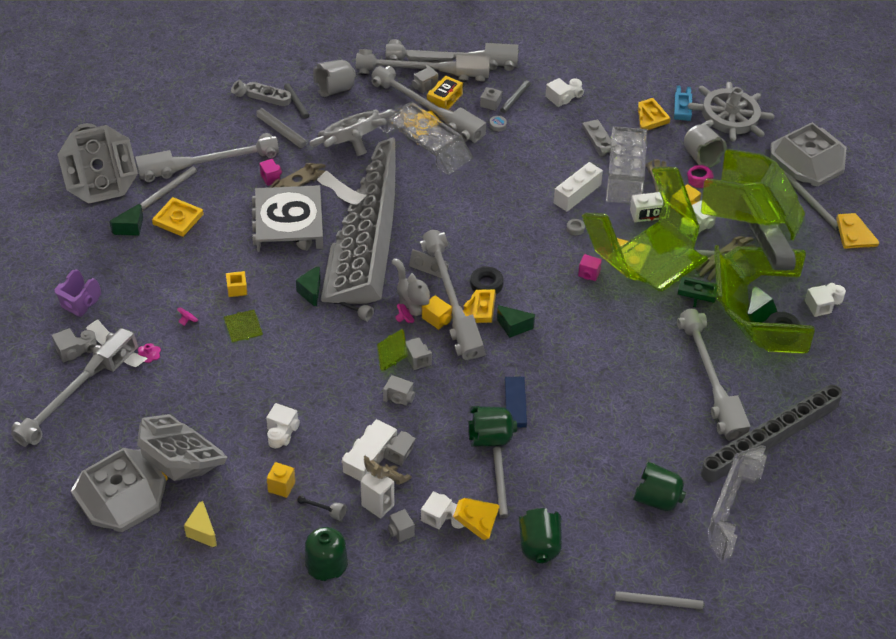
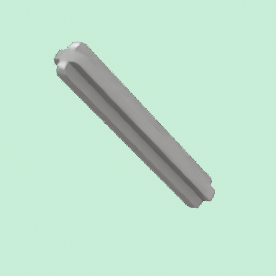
[256,108,307,148]

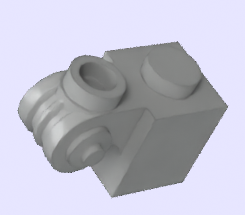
[52,328,97,362]

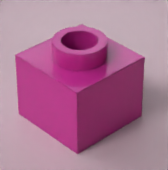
[259,159,282,186]
[578,254,602,281]

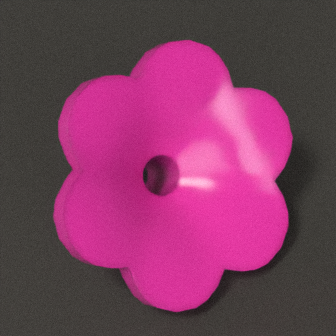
[395,304,414,323]
[177,307,198,326]
[138,343,161,363]

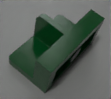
[677,276,719,308]

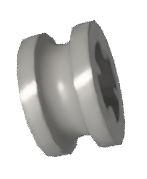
[231,80,248,97]

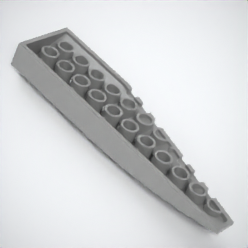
[321,137,396,304]

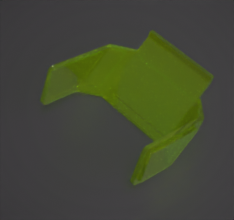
[701,149,806,241]
[582,167,708,292]
[714,245,815,353]

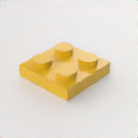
[152,197,204,237]

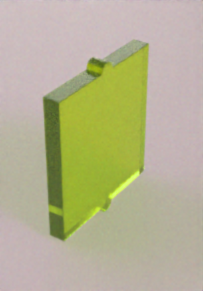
[224,310,263,342]
[377,329,408,371]

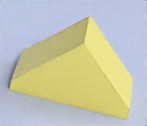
[184,501,217,547]

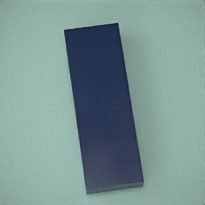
[505,377,527,428]

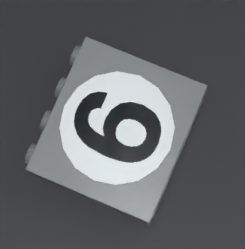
[252,185,324,252]

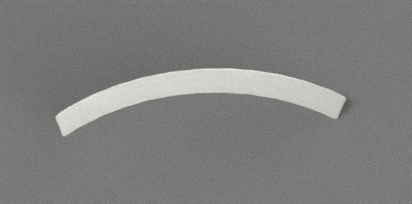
[317,171,367,205]
[86,319,147,367]

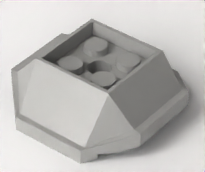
[770,122,846,186]
[57,125,138,204]
[137,414,227,481]
[71,448,166,532]

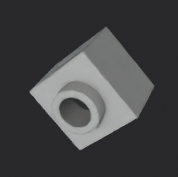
[480,87,502,111]
[388,509,415,542]

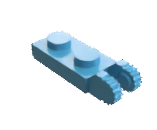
[674,86,692,121]

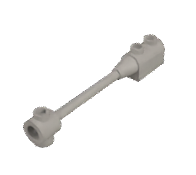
[386,39,518,71]
[356,49,490,82]
[371,66,486,143]
[135,133,279,182]
[420,230,486,360]
[677,309,750,441]
[11,328,138,447]

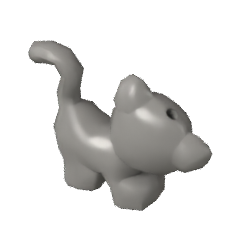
[392,258,430,316]

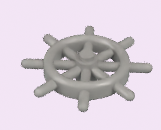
[688,82,775,142]
[309,109,394,156]

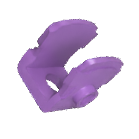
[55,269,101,317]

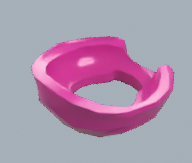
[687,165,714,188]

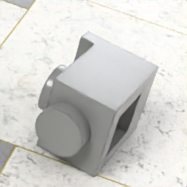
[411,65,438,94]
[405,337,432,370]
[383,375,415,406]
[383,431,416,466]

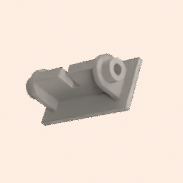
[409,249,449,278]

